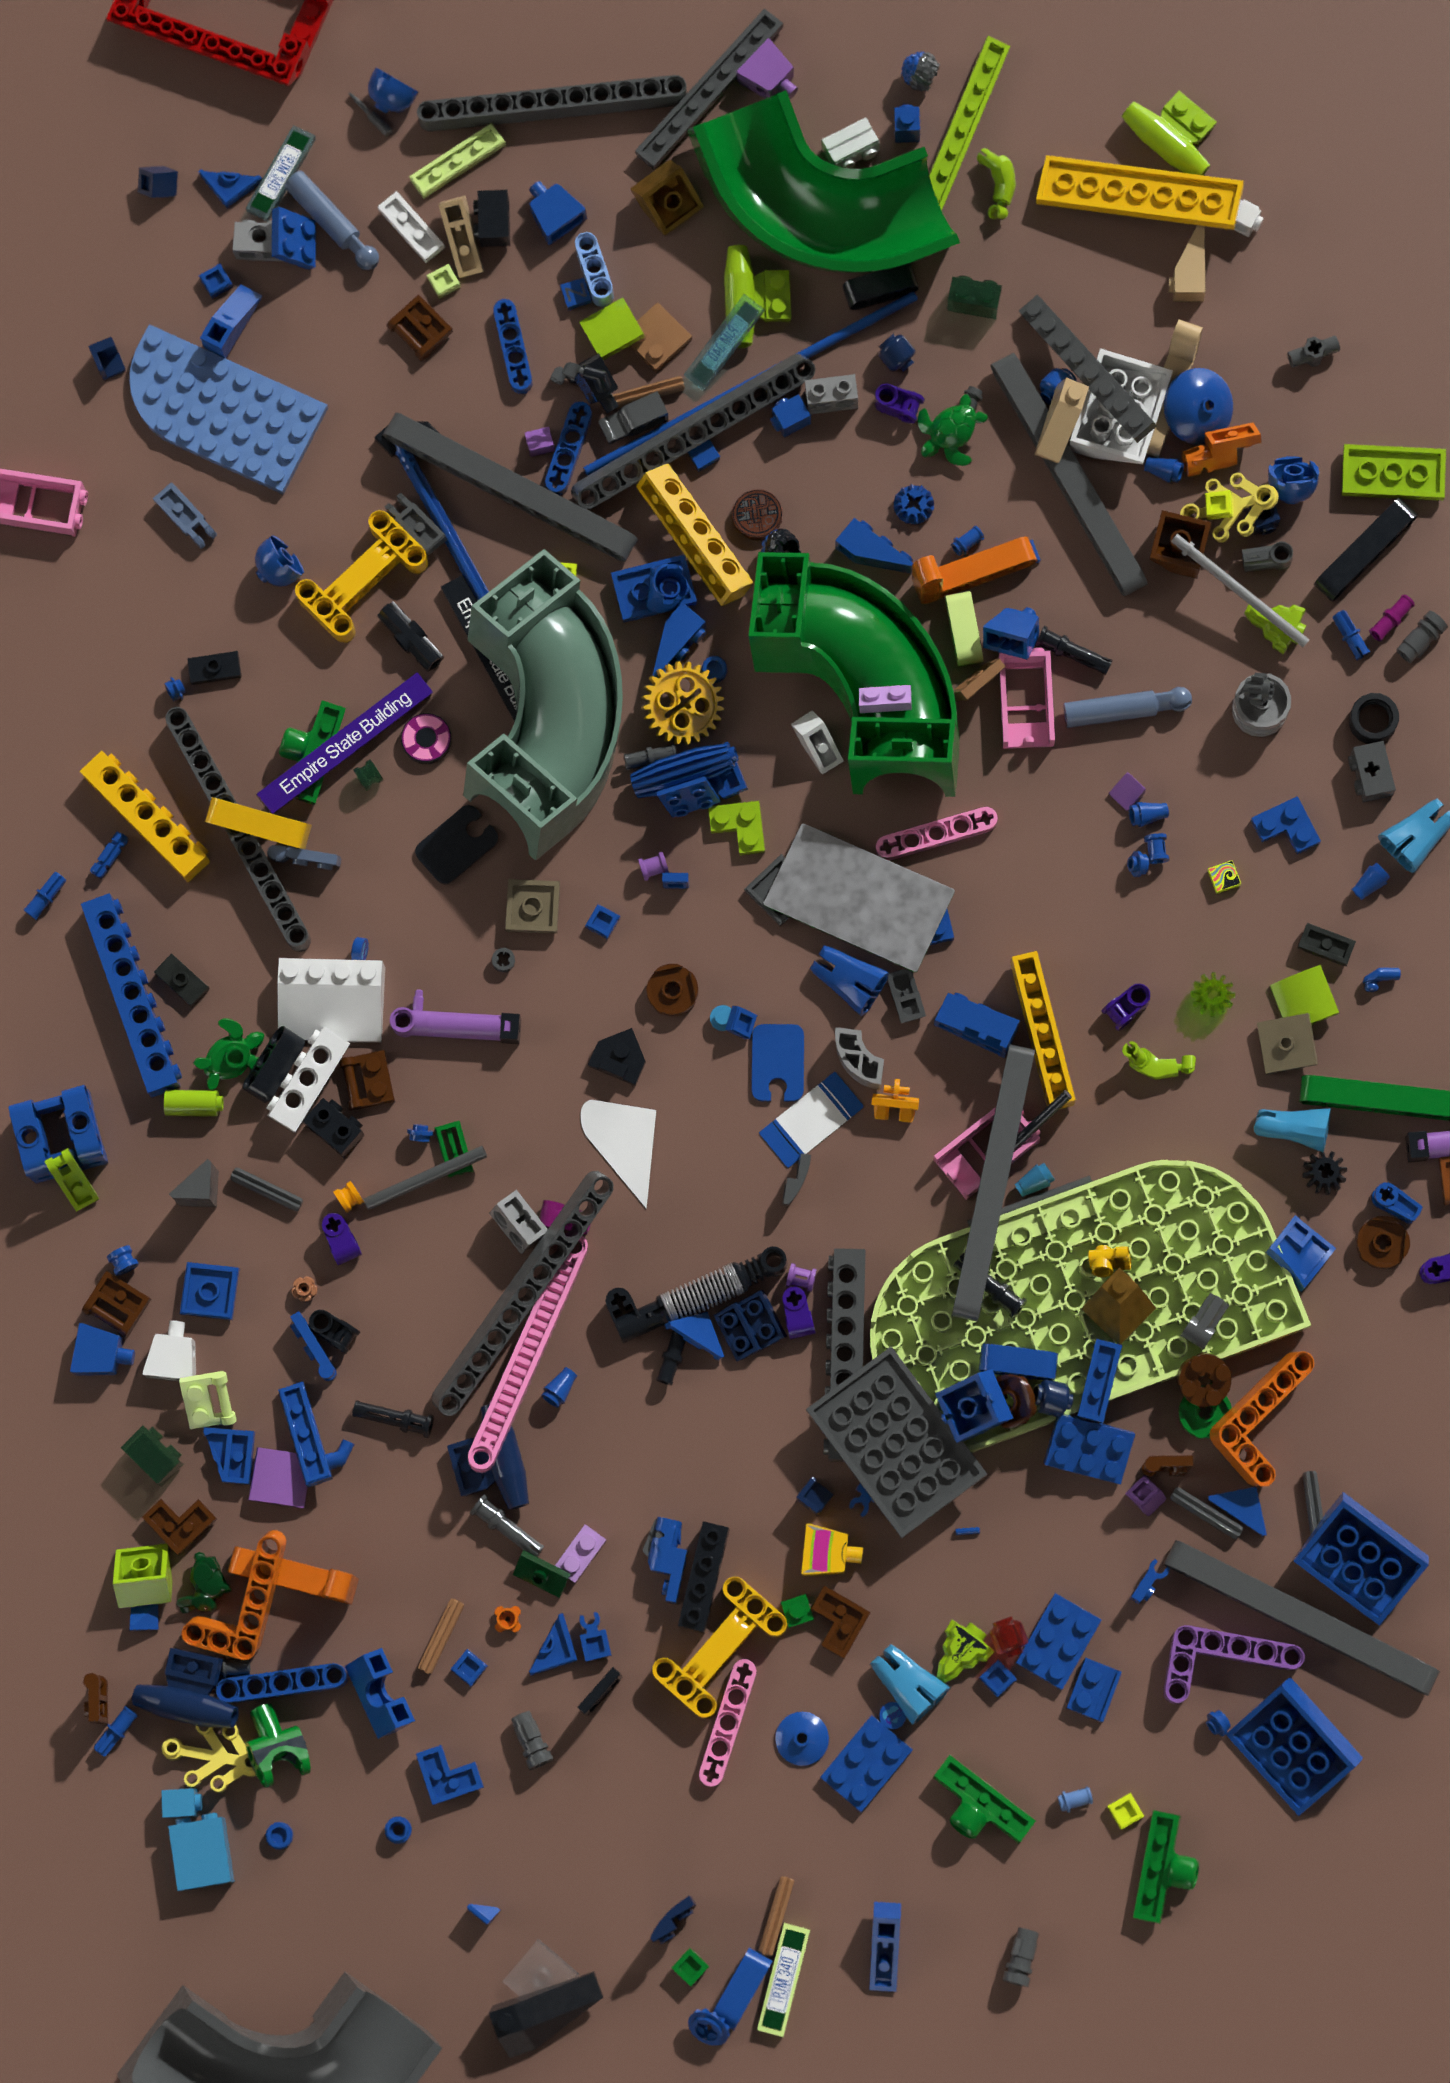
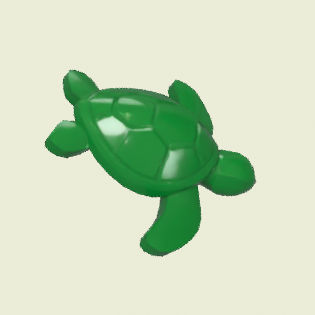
[918,394,988,466]
[193,1018,265,1090]

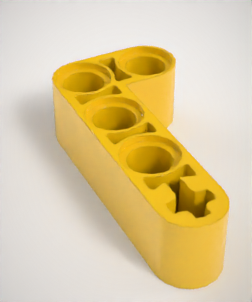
[205,797,312,849]

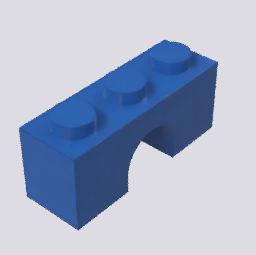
[345,1648,415,1739]

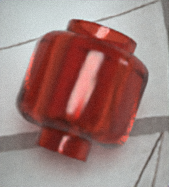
[989,1616,1028,1658]

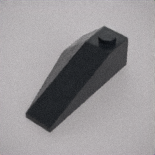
[489,1971,603,2058]

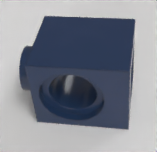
[1244,495,1280,535]

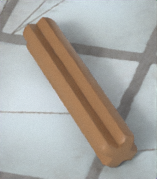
[613,376,685,409]
[418,1598,464,1674]
[759,1876,794,1957]

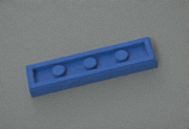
[278,1381,333,1487]

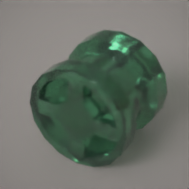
[353,759,384,791]

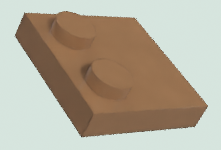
[630,302,692,372]
[953,659,1006,701]

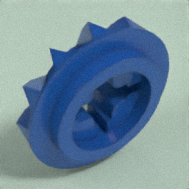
[894,484,934,524]
[688,2008,730,2046]

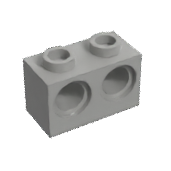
[805,374,858,414]
[489,1190,548,1254]

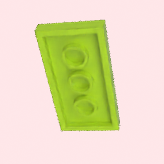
[1341,444,1446,501]

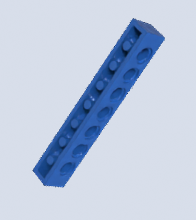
[81,893,182,1098]

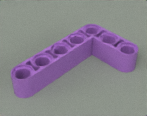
[1164,1625,1305,1704]

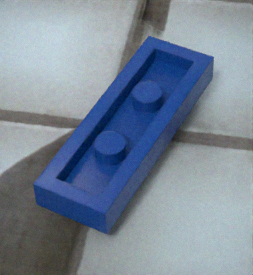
[1077,1339,1122,1423]

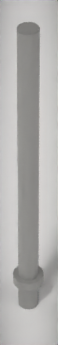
[1171,534,1309,647]

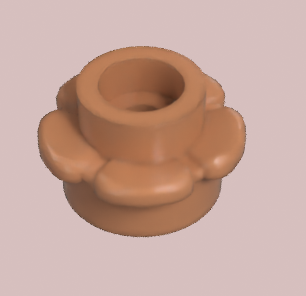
[292,1276,317,1302]

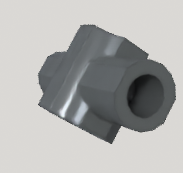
[1287,336,1340,368]

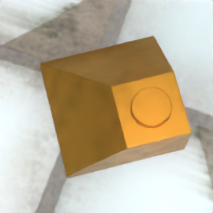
[1081,1267,1156,1345]

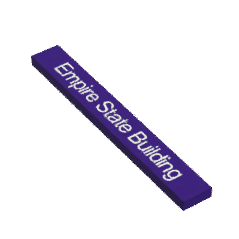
[256,672,433,814]

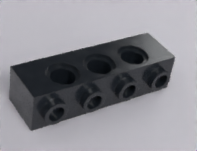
[678,1521,730,1634]

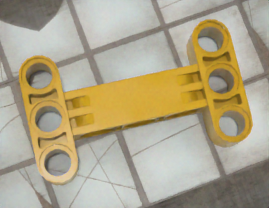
[295,510,428,643]
[652,1577,787,1719]

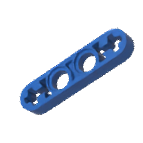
[493,299,533,394]
[545,401,592,496]

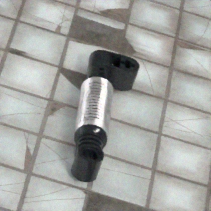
[605,1246,788,1343]

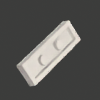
[377,191,445,263]

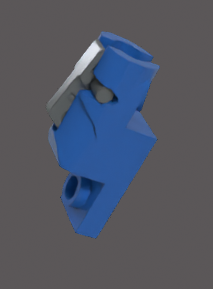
[643,1517,688,1604]

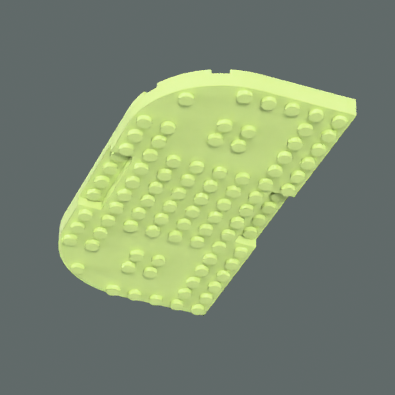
[870,1160,1311,1453]

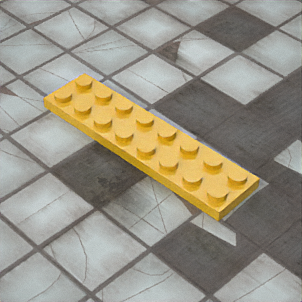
[1036,155,1244,230]

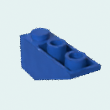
[200,284,263,359]
[835,518,913,574]
[652,603,706,678]

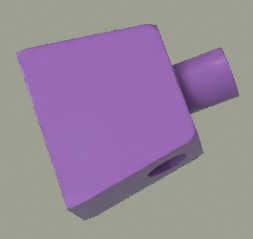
[737,38,798,99]

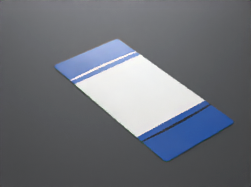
[759,1072,864,1168]

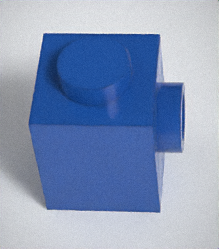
[894,104,920,143]
[770,394,811,438]

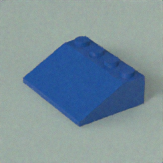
[1293,1492,1429,1626]
[1226,1677,1363,1816]

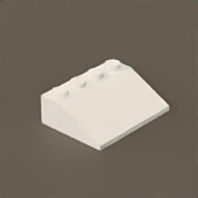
[1069,348,1173,464]
[277,958,385,1043]

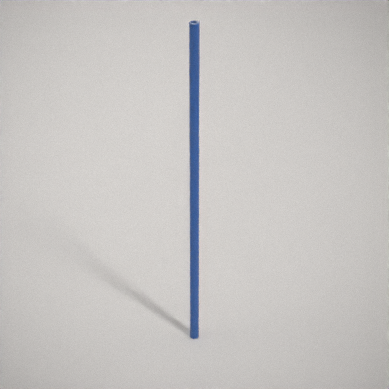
[583,291,918,476]

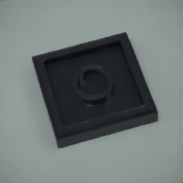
[577,1667,623,1716]

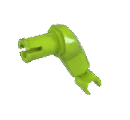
[977,148,1016,220]
[1122,1041,1196,1080]

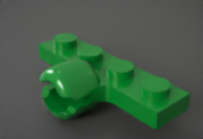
[279,700,346,805]
[933,1755,1036,1844]
[1133,1810,1199,1924]

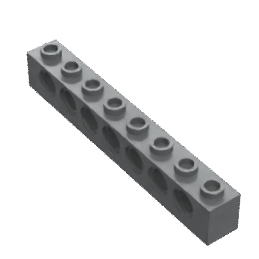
[823,1248,866,1462]

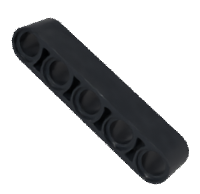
[1314,498,1418,602]

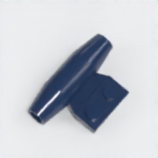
[447,1404,529,1510]
[132,1648,239,1728]

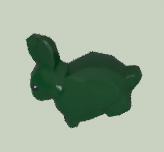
[176,1552,232,1614]

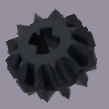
[1302,1151,1347,1195]

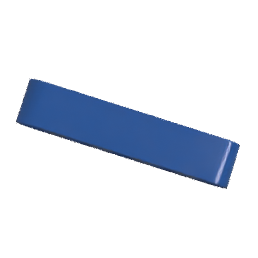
[216,1663,349,1704]

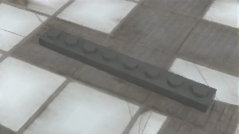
[635,8,783,169]
[1019,294,1157,443]

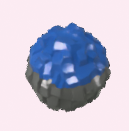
[901,52,940,91]

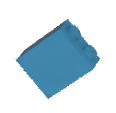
[168,1813,235,1891]

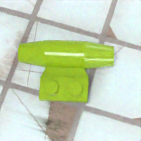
[1122,91,1217,176]
[724,245,791,348]

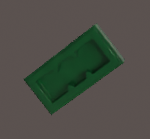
[512,1550,571,1598]

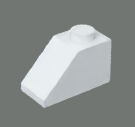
[791,711,844,775]

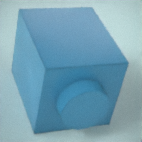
[162,1788,203,1818]

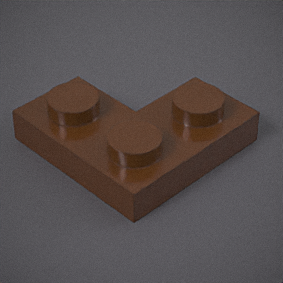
[142,1499,217,1556]
[811,1585,871,1659]

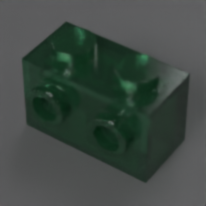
[947,276,1002,320]
[121,1425,184,1487]

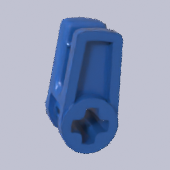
[1371,1182,1422,1224]

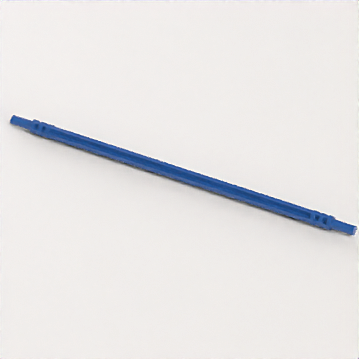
[393,444,489,601]

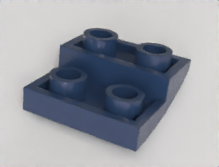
[714,1290,787,1362]
[650,1895,696,1944]

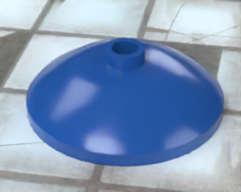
[1164,368,1233,445]

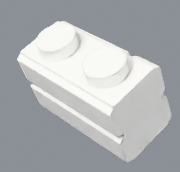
[821,118,880,169]

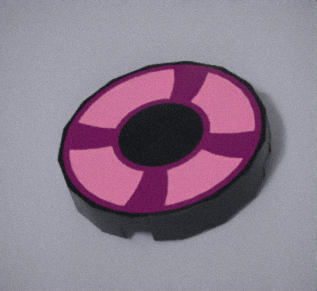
[401,713,452,764]

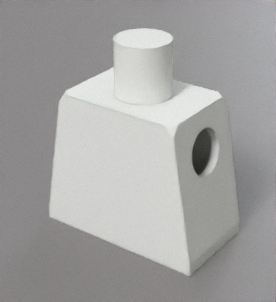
[143,1321,196,1382]

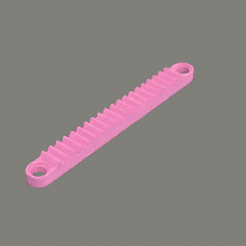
[468,1236,588,1473]

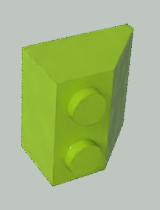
[113,1544,172,1608]

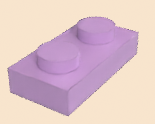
[859,685,912,713]
[555,1525,607,1584]

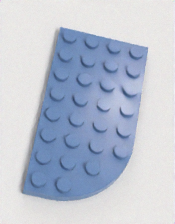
[130,324,328,495]

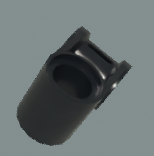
[309,1310,360,1354]

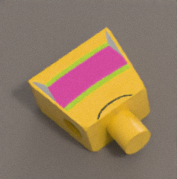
[801,1523,863,1576]

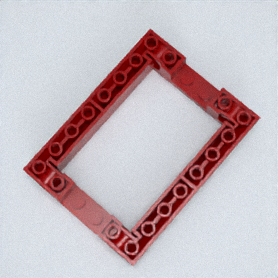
[106,0,334,86]

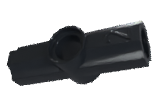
[377,602,444,672]

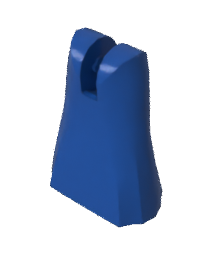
[810,945,889,1016]

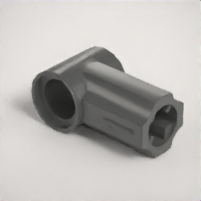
[1242,541,1293,573]
[1181,1293,1229,1350]

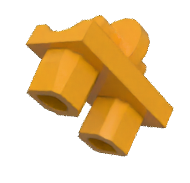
[871,1079,919,1123]

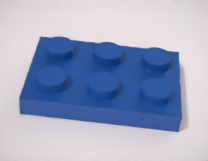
[611,554,697,623]
[1043,1414,1135,1485]
[1016,1593,1101,1690]
[820,1715,913,1812]

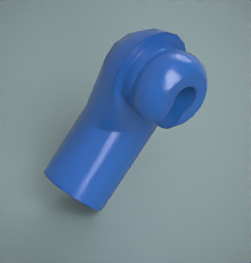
[1363,968,1401,992]
[325,1439,355,1470]

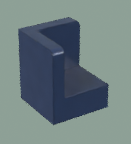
[138,166,178,198]
[88,336,126,381]
[796,1476,834,1516]

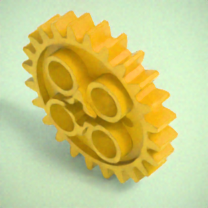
[641,661,724,745]

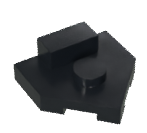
[588,1028,646,1086]

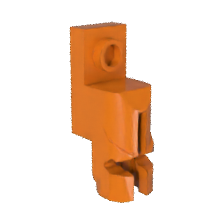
[1181,422,1261,477]

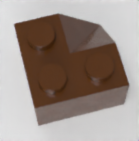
[1149,510,1212,579]

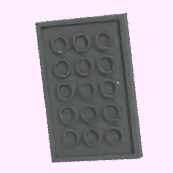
[806,1347,987,1539]

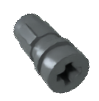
[1396,610,1448,663]
[511,1711,554,1770]
[1002,1927,1039,1987]

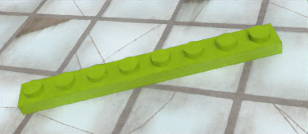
[929,36,1010,210]

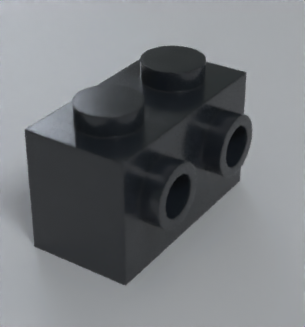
[473,190,511,247]
[303,1098,365,1158]

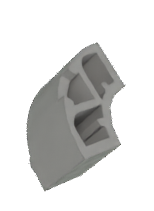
[835,1027,884,1090]

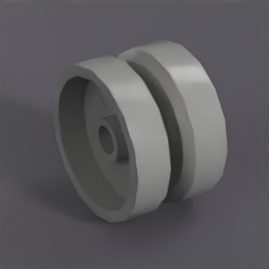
[1232,674,1291,737]

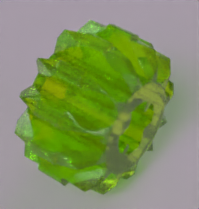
[1190,972,1235,1017]

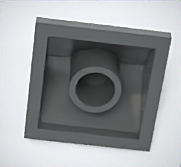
[169,1159,219,1207]

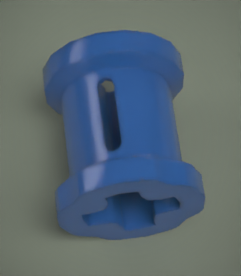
[1144,833,1169,864]

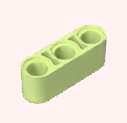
[945,591,983,666]

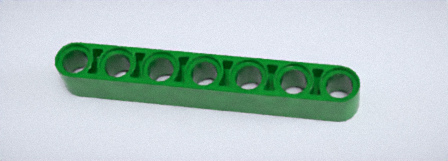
[1299,1075,1450,1121]

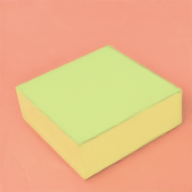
[427,264,461,299]

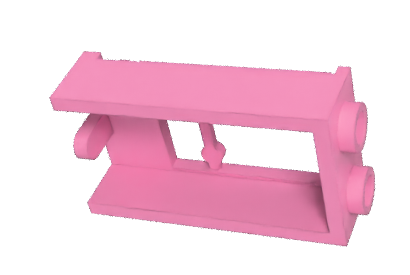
[0,469,88,537]
[998,648,1055,749]
[934,1107,1041,1200]

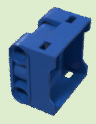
[8,1084,108,1183]

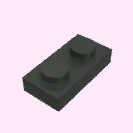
[1297,923,1356,967]

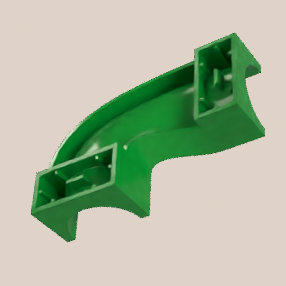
[687,90,960,273]
[748,552,959,797]

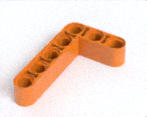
[912,536,1037,604]
[1209,1351,1314,1487]
[182,1530,286,1660]
[227,1546,359,1605]

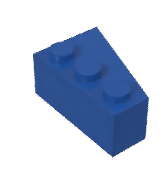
[934,992,1020,1058]

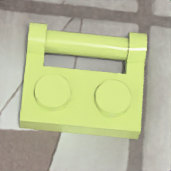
[179,1371,237,1429]

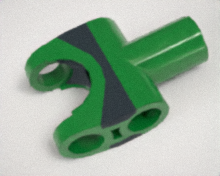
[245,1704,311,1788]

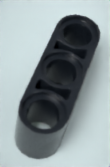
[842,263,919,310]
[243,1026,305,1103]

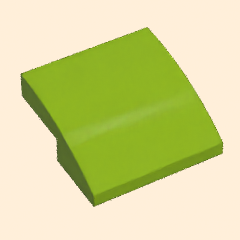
[580,297,645,360]
[1270,965,1339,1025]

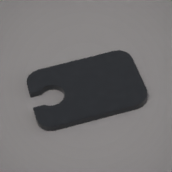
[415,805,499,885]

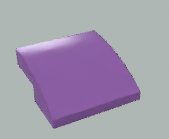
[248,1448,307,1509]

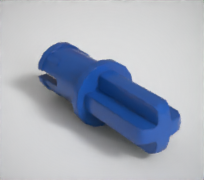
[1333,610,1371,660]
[23,872,66,920]
[94,1705,138,1757]

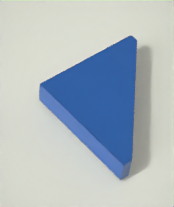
[198,169,263,208]
[665,1312,725,1360]
[1208,1487,1267,1536]
[529,1613,578,1676]

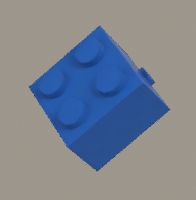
[935,1369,1013,1443]

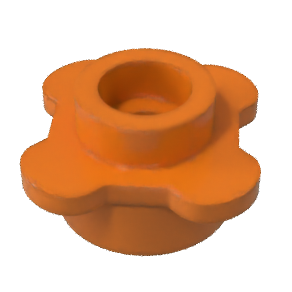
[495,1606,521,1633]

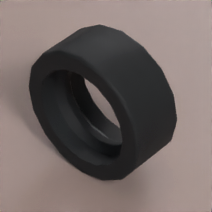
[1349,693,1399,744]

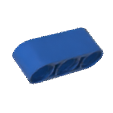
[979,1344,1058,1381]
[713,1947,773,2031]

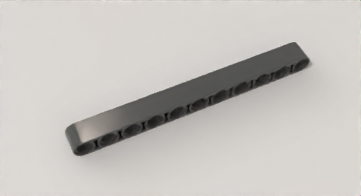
[417,75,687,132]
[990,353,1147,597]
[571,354,815,509]
[383,413,638,562]
[165,707,311,952]
[952,1044,1035,1322]
[432,1171,614,1416]
[1164,1540,1440,1696]

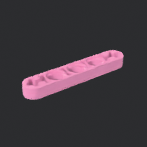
[876,807,998,861]
[699,1659,757,1787]

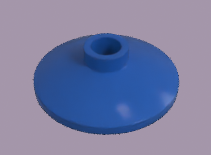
[775,1712,829,1766]

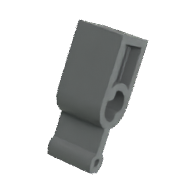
[598,391,669,444]

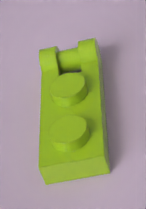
[45,1148,99,1212]

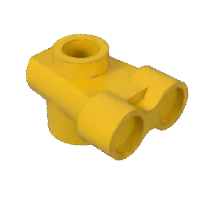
[1088,1245,1131,1277]

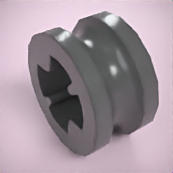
[492,948,515,972]

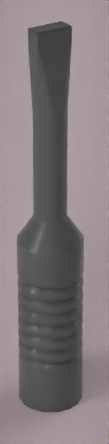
[349,92,393,137]

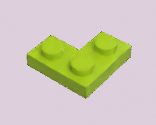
[708,801,765,855]

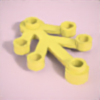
[1180,472,1279,543]
[162,1725,256,1793]

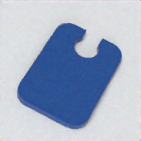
[752,1024,804,1102]

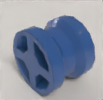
[107,1245,139,1276]

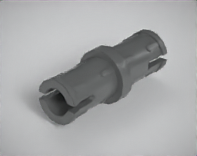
[624,744,676,770]

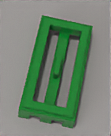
[434,1121,474,1178]

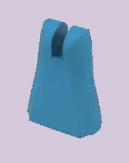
[1378,798,1450,873]
[1254,1108,1331,1152]
[870,1644,950,1725]

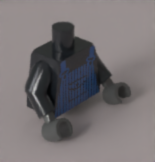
[550,353,619,414]

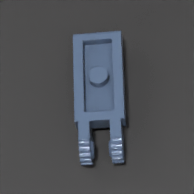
[153,482,217,549]
[267,845,342,870]

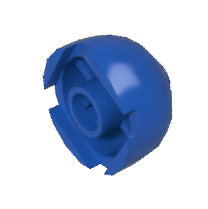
[368,67,419,114]
[1268,456,1319,504]
[255,535,304,587]

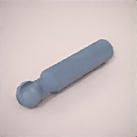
[285,171,379,270]
[1063,687,1192,728]

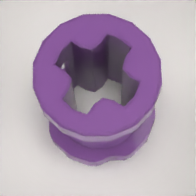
[638,852,669,881]
[786,1263,817,1292]

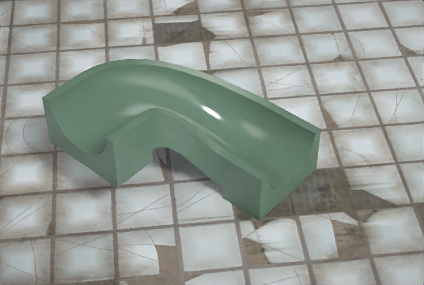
[463,549,623,860]

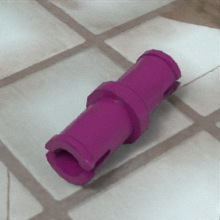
[1369,594,1415,641]

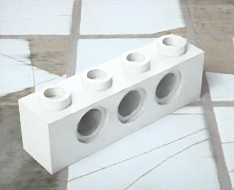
[266,1027,350,1132]

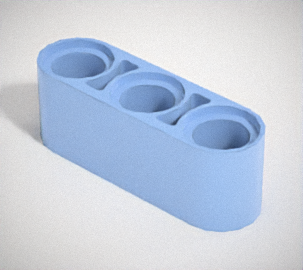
[575,232,614,307]

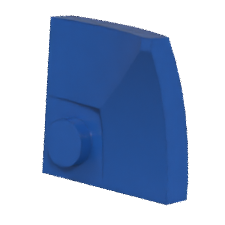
[1265,1215,1336,1292]

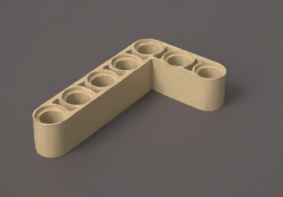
[1146,320,1203,458]

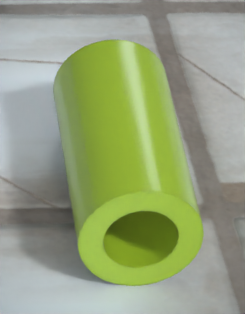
[164,1090,224,1116]

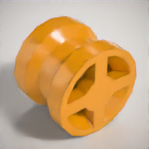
[333,1180,364,1213]

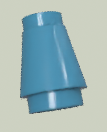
[1014,1163,1055,1197]

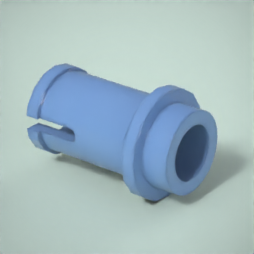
[1057,1786,1093,1813]

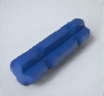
[90,832,129,878]

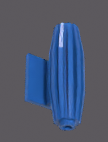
[630,743,739,818]

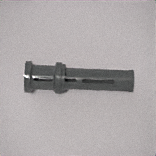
[470,1495,544,1557]

